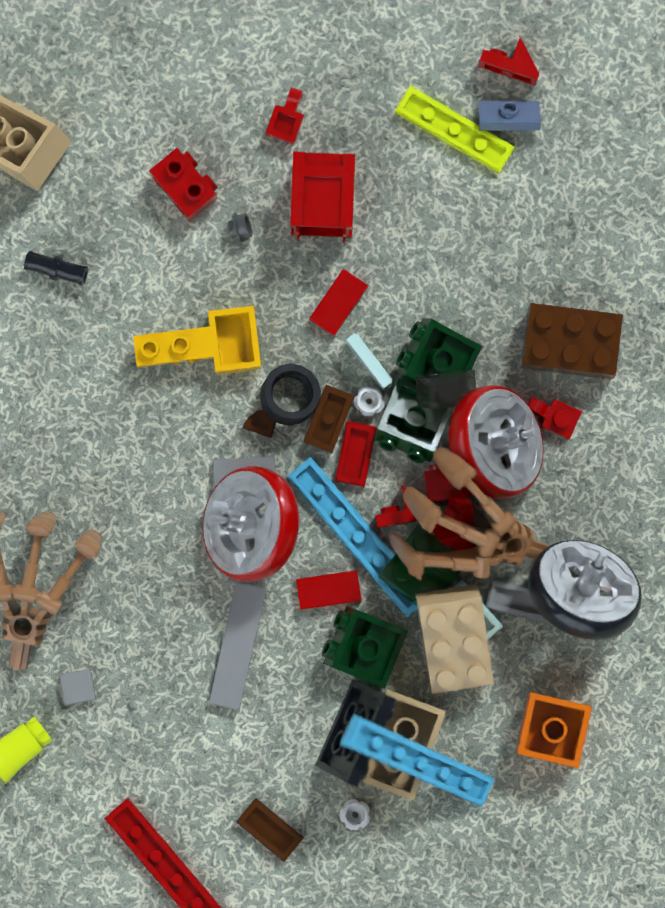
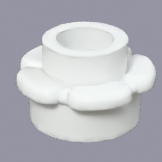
[354,386,384,417]
[339,799,370,830]

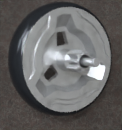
[528,540,642,640]

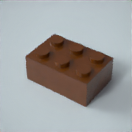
[521,303,623,380]

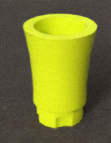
[0,716,53,784]

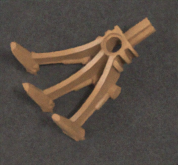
[390,447,549,580]
[0,512,102,670]

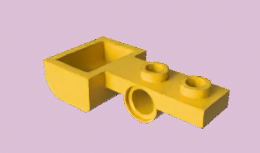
[133,305,262,375]

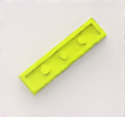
[395,85,515,174]

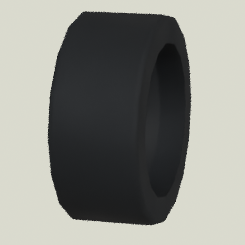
[260,363,321,426]

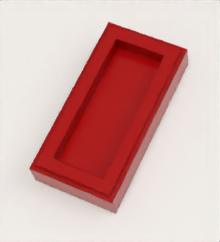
[309,269,369,337]
[335,421,377,488]
[296,570,362,610]

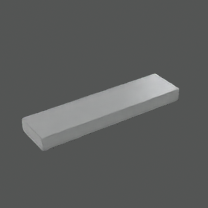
[209,582,267,710]

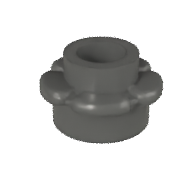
[228,213,253,242]

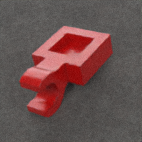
[265,87,304,145]
[527,397,582,440]

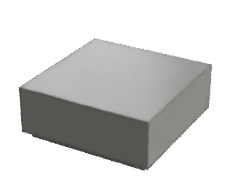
[60,669,96,705]

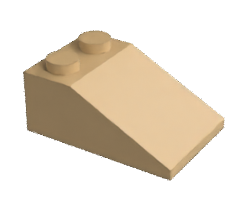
[0,95,72,191]

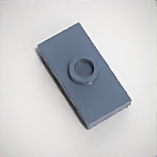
[478,101,541,131]

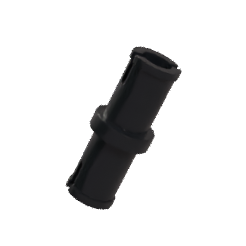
[24,251,88,286]

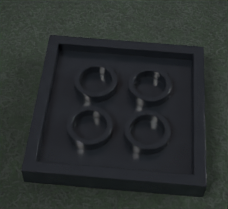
[315,680,396,788]

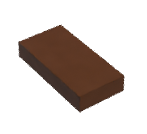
[236,798,304,862]

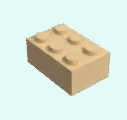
[415,584,494,694]
[362,689,446,801]

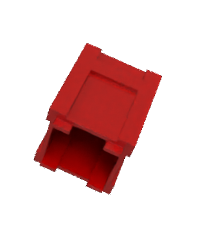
[290,151,355,243]

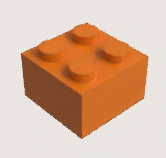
[515,692,592,768]

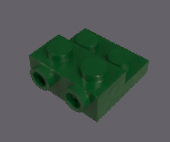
[396,318,482,401]
[374,378,455,463]
[378,524,461,606]
[322,606,408,689]

